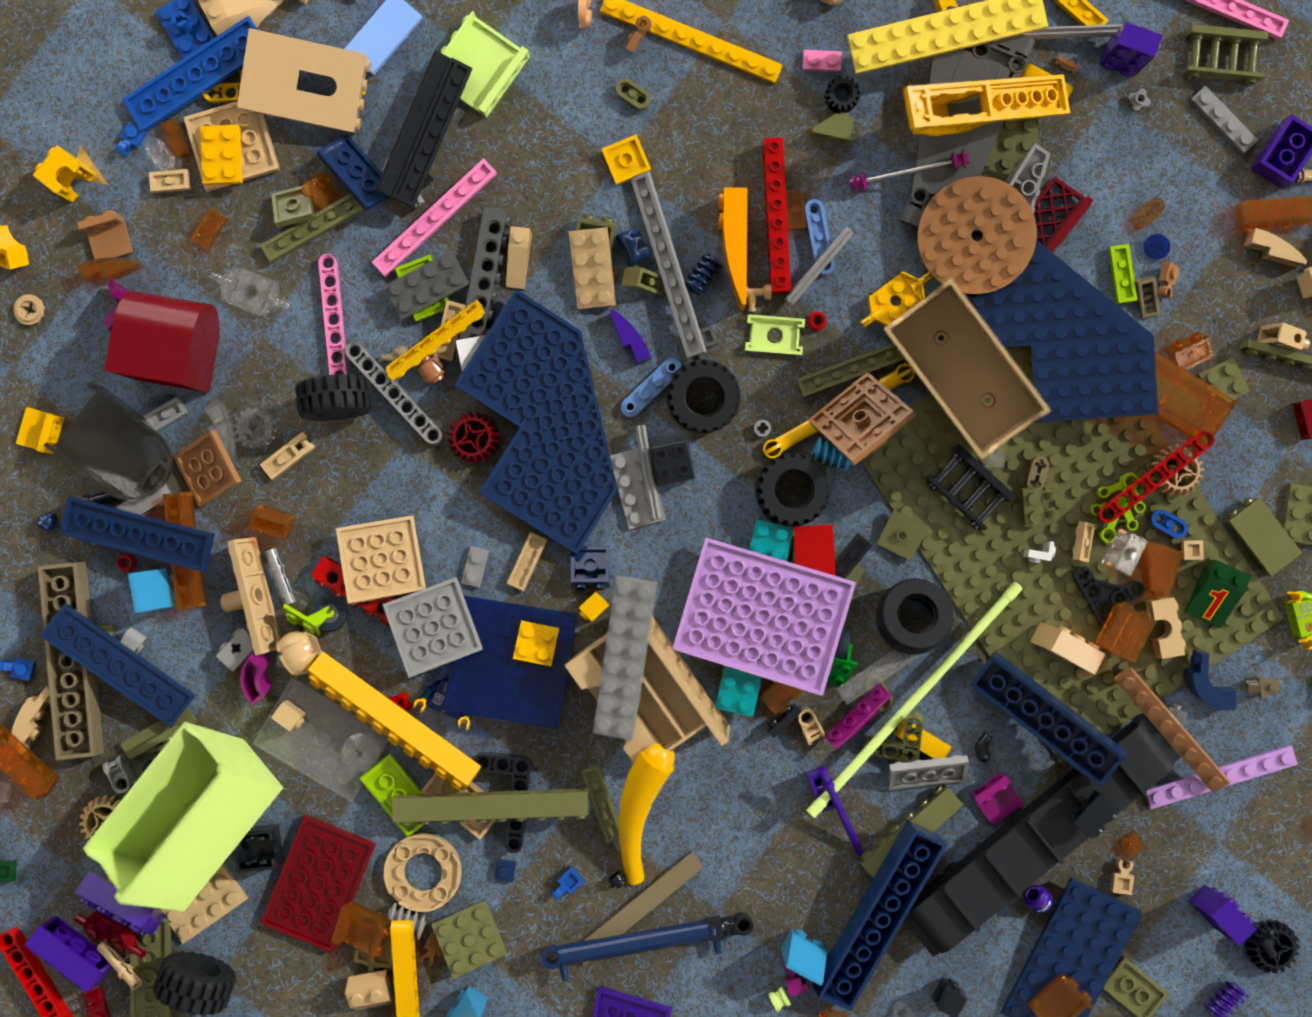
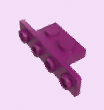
[825,684,891,750]

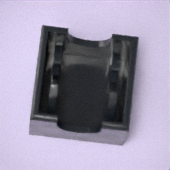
[649,440,695,487]
[235,824,283,873]

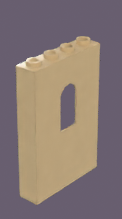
[237,28,371,134]

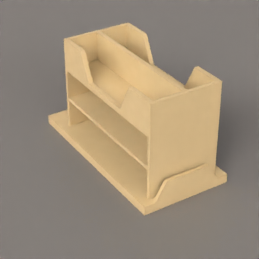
[565,616,730,763]

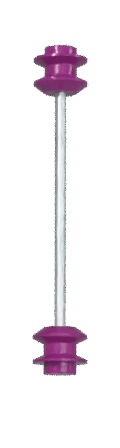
[850,149,969,193]

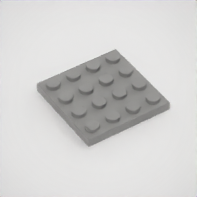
[382,577,483,678]

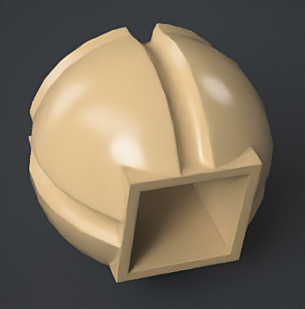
[276,631,322,676]

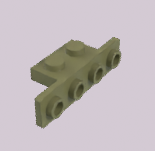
[120,706,197,759]

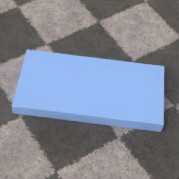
[344,0,423,75]

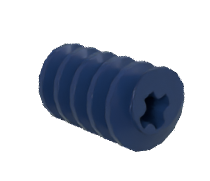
[684,253,724,296]

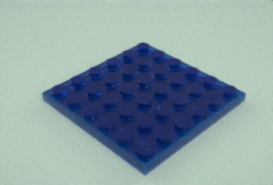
[442,596,578,729]

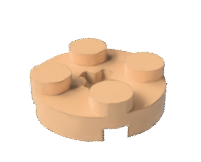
[578,0,592,28]

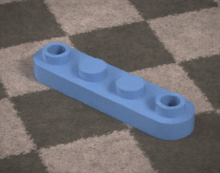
[804,199,835,276]
[621,358,681,417]

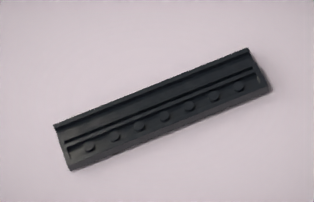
[375,50,473,208]

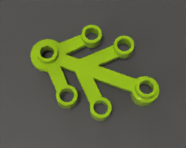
[1089,472,1146,543]

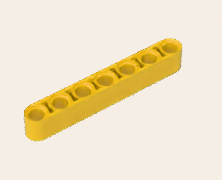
[391,920,420,1017]

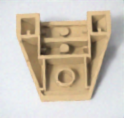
[198,0,284,36]

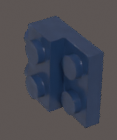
[570,546,610,591]

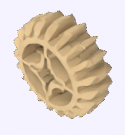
[1151,444,1205,497]
[79,795,122,840]

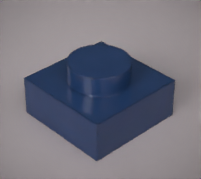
[494,859,517,882]

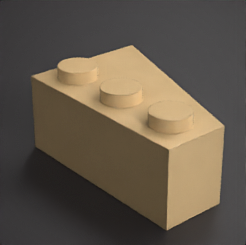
[1030,622,1105,675]

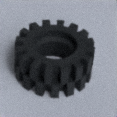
[824,75,861,113]

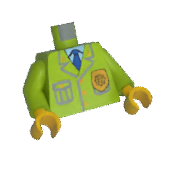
[1284,590,1312,650]

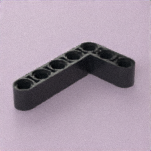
[475,752,532,853]

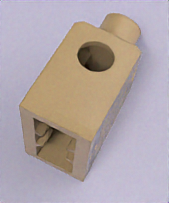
[1257,323,1310,351]

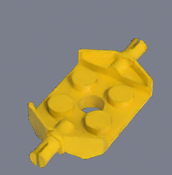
[860,272,933,328]

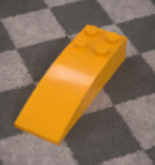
[718,188,747,311]

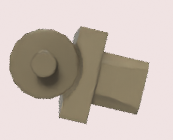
[1245,675,1281,699]

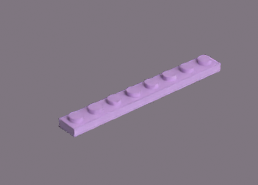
[1145,745,1298,809]

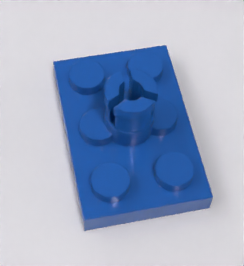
[155,0,215,58]

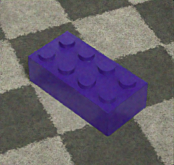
[75,871,165,936]
[25,915,112,992]

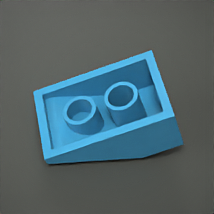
[128,568,181,613]
[780,929,827,986]
[446,986,488,1017]

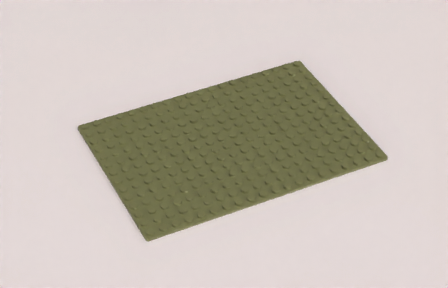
[861,346,1283,764]

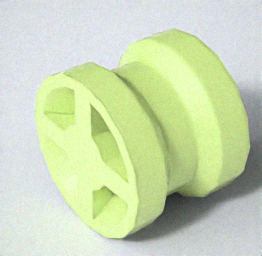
[769,987,791,1012]

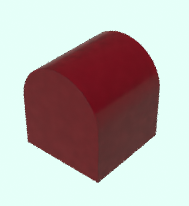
[104,291,220,393]

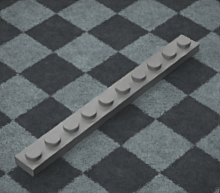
[631,171,707,359]

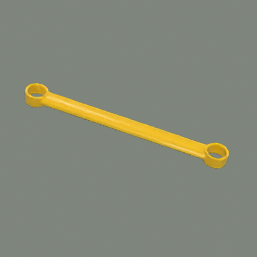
[763,364,915,459]

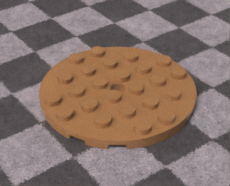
[917,176,1037,295]

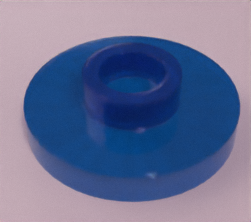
[1144,234,1170,260]

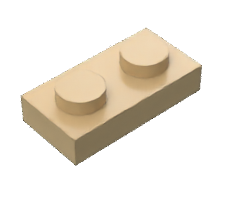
[149,169,191,193]
[1072,521,1095,562]

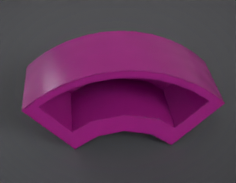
[240,650,273,705]

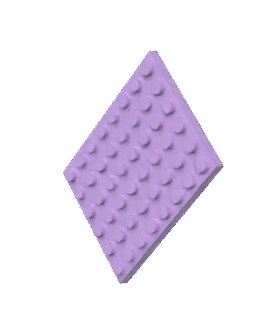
[673,538,856,696]

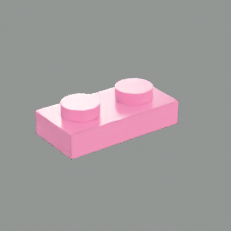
[802,50,842,72]

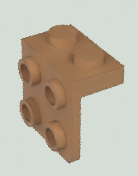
[77,210,133,263]

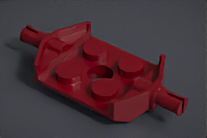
[74,911,146,961]

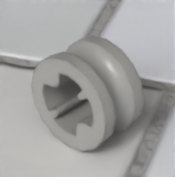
[753,420,771,437]

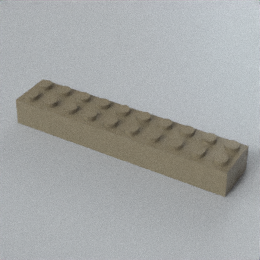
[38,562,104,760]

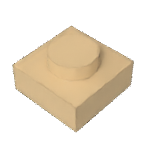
[1181,540,1204,560]

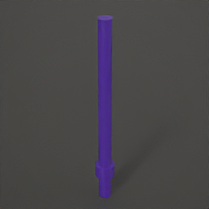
[818,767,864,856]

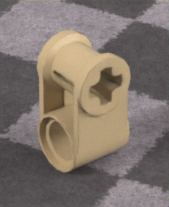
[797,707,826,746]

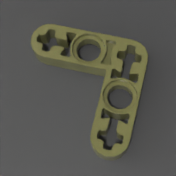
[863,712,924,762]

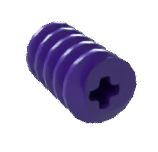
[1204,981,1249,1017]

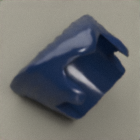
[615,228,651,267]

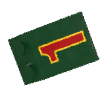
[1184,560,1252,628]

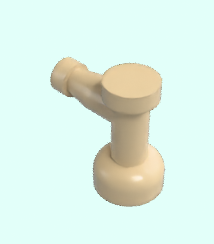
[746,284,771,311]

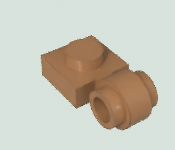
[626,16,652,53]

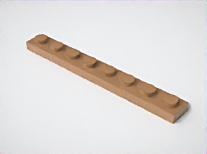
[1114,667,1230,793]

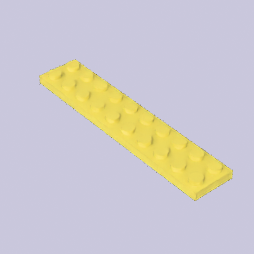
[847,0,1048,75]

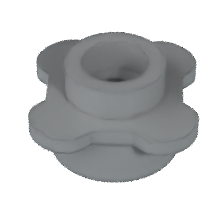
[1128,89,1151,111]

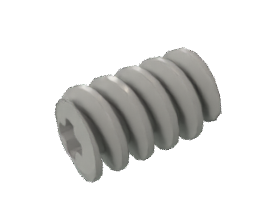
[383,903,427,940]

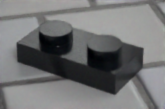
[767,704,802,738]

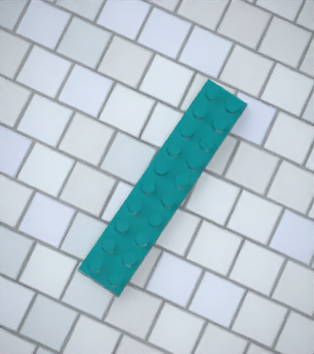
[715,519,794,717]

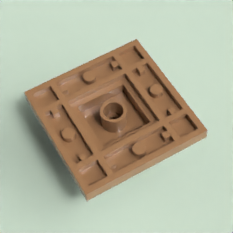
[808,372,916,465]

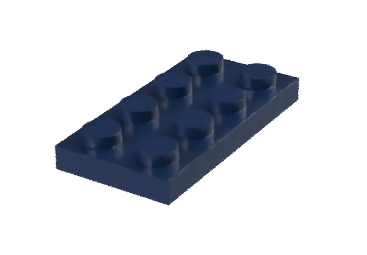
[316,134,390,211]

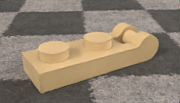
[260,432,315,480]

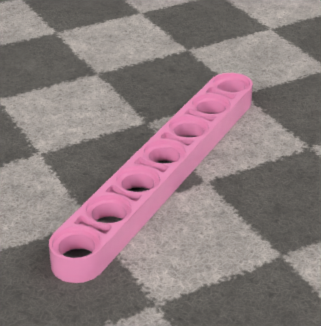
[318,254,348,375]

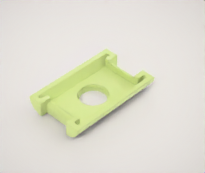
[745,314,805,355]

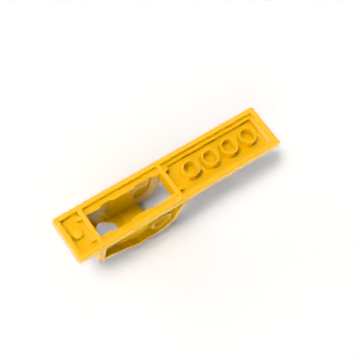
[903,74,1070,136]

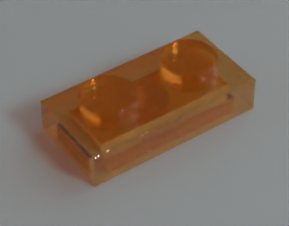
[160,117,192,160]
[786,190,806,230]
[190,207,229,250]

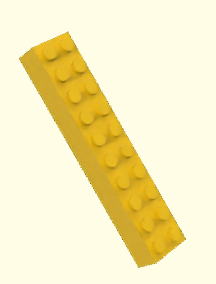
[308,652,481,792]

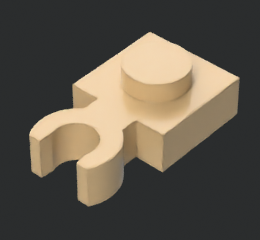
[1110,859,1134,895]

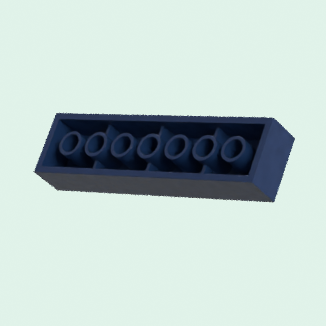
[970,652,1128,788]

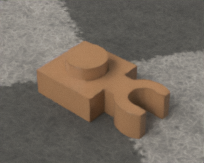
[1158,262,1179,298]

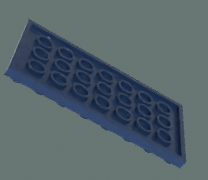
[1001,876,1143,1017]

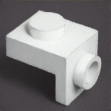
[1023,541,1056,563]

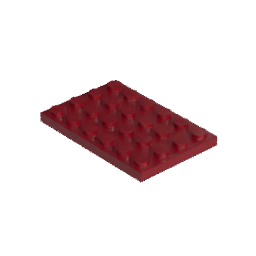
[260,814,377,953]

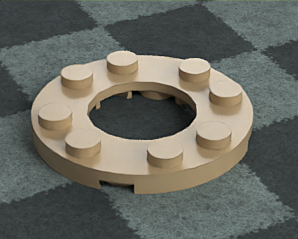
[384,833,462,912]

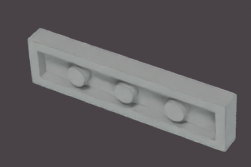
[1189,86,1258,155]

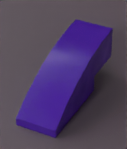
[610,310,651,364]

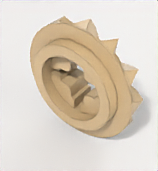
[13,294,46,325]

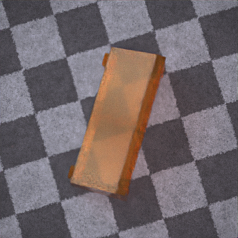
[1153,352,1237,446]

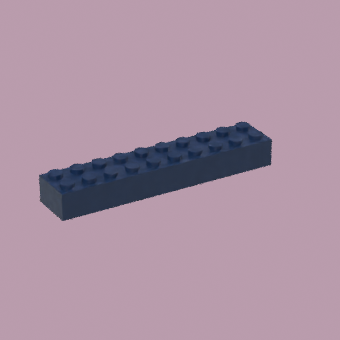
[812,820,948,1011]

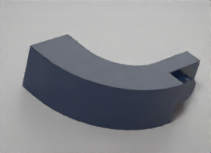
[1184,649,1237,710]

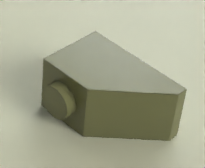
[810,113,854,145]
[621,267,665,296]

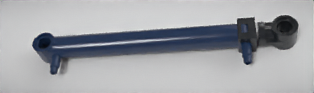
[542,912,753,981]

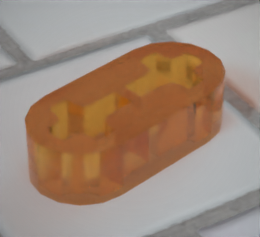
[1131,197,1165,229]

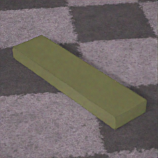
[581,764,619,844]

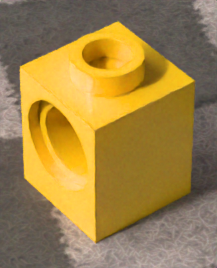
[579,591,609,621]

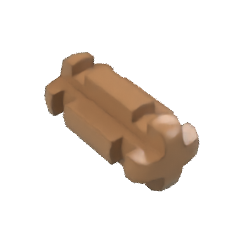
[1055,54,1079,74]

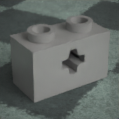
[216,627,253,672]

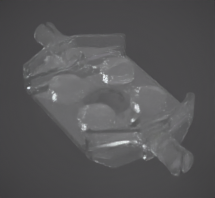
[209,265,291,318]

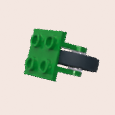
[827,627,858,688]

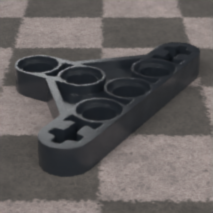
[1072,566,1145,651]

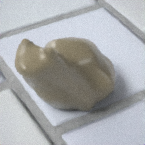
[379,345,409,362]

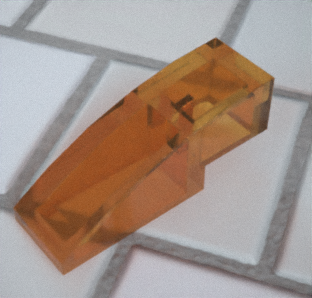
[77,257,145,282]

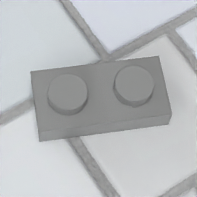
[144,397,189,433]
[461,546,490,588]

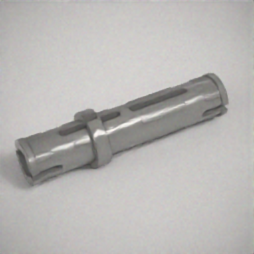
[264,548,296,605]

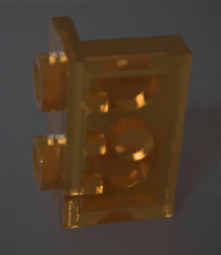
[1165,332,1214,373]

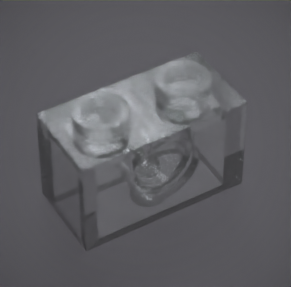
[1102,528,1148,576]

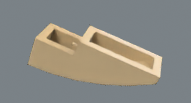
[1245,228,1307,268]

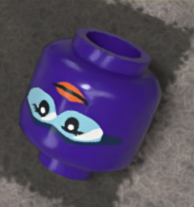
[1024,884,1053,913]

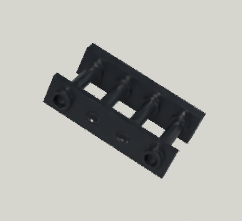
[924,444,1016,531]

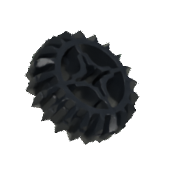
[1244,919,1301,974]

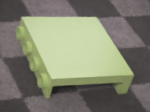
[441,11,530,118]

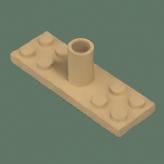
[220,537,281,656]

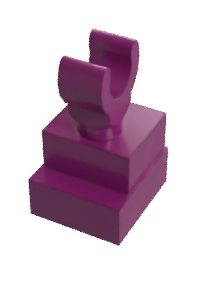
[783,963,809,997]

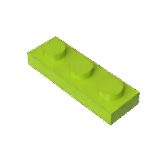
[1108,244,1138,304]

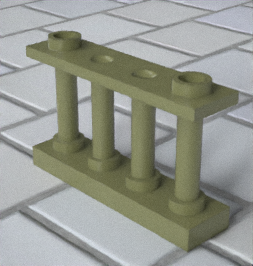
[1181,24,1269,85]

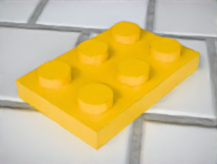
[200,125,243,185]

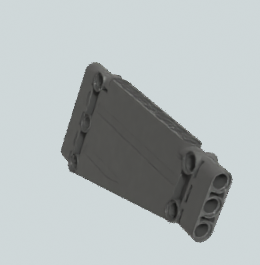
[899,6,1035,230]

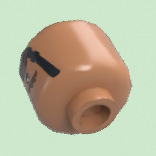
[417,355,446,384]

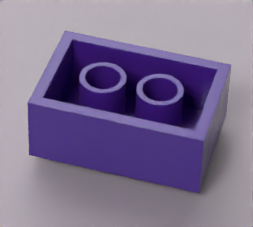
[1099,22,1163,77]
[1250,114,1312,189]
[1188,885,1256,946]

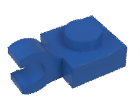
[116,121,148,157]
[0,657,36,681]
[551,866,585,900]

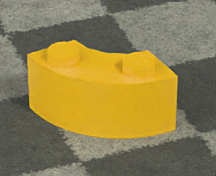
[0,225,29,269]

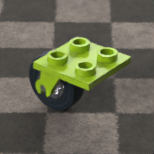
[283,597,347,636]

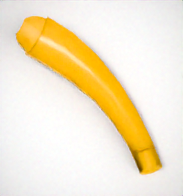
[618,744,675,885]

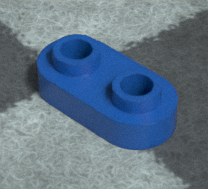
[1149,510,1188,538]

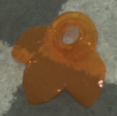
[302,173,340,209]

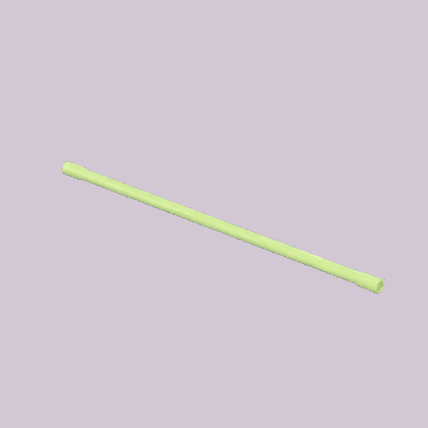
[806,582,1023,818]

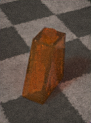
[1139,540,1184,599]

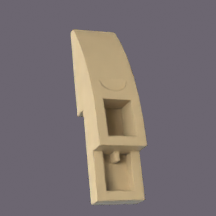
[9,686,51,759]

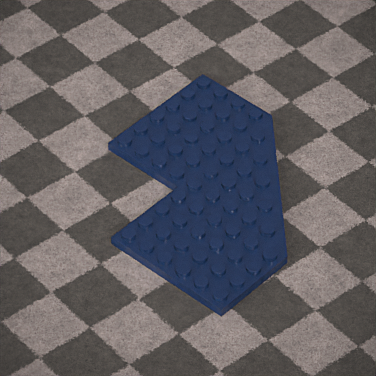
[964,234,1158,423]
[454,289,618,555]

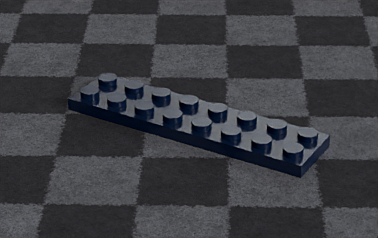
[60,497,215,572]
[39,604,196,727]

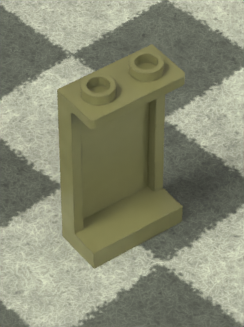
[1222,497,1302,576]

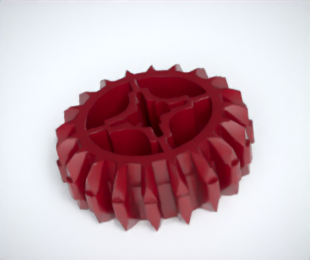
[447,412,499,463]

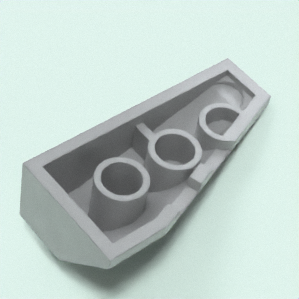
[1004,143,1051,214]

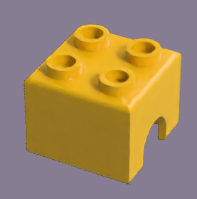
[33,145,95,202]

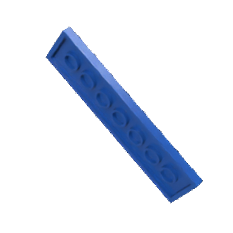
[122,15,258,132]

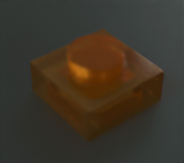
[1118,831,1146,859]

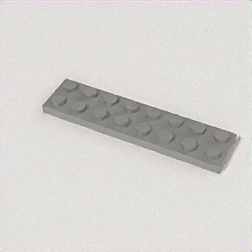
[593,575,657,741]

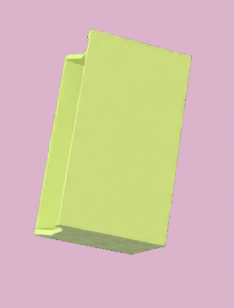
[83,722,283,911]

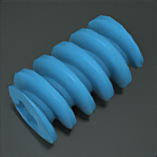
[811,437,851,472]

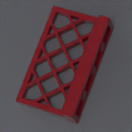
[1034,177,1094,253]

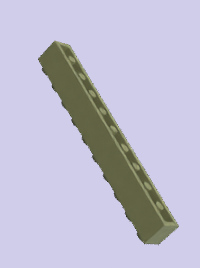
[392,788,590,825]

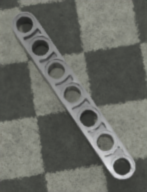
[345,342,444,445]

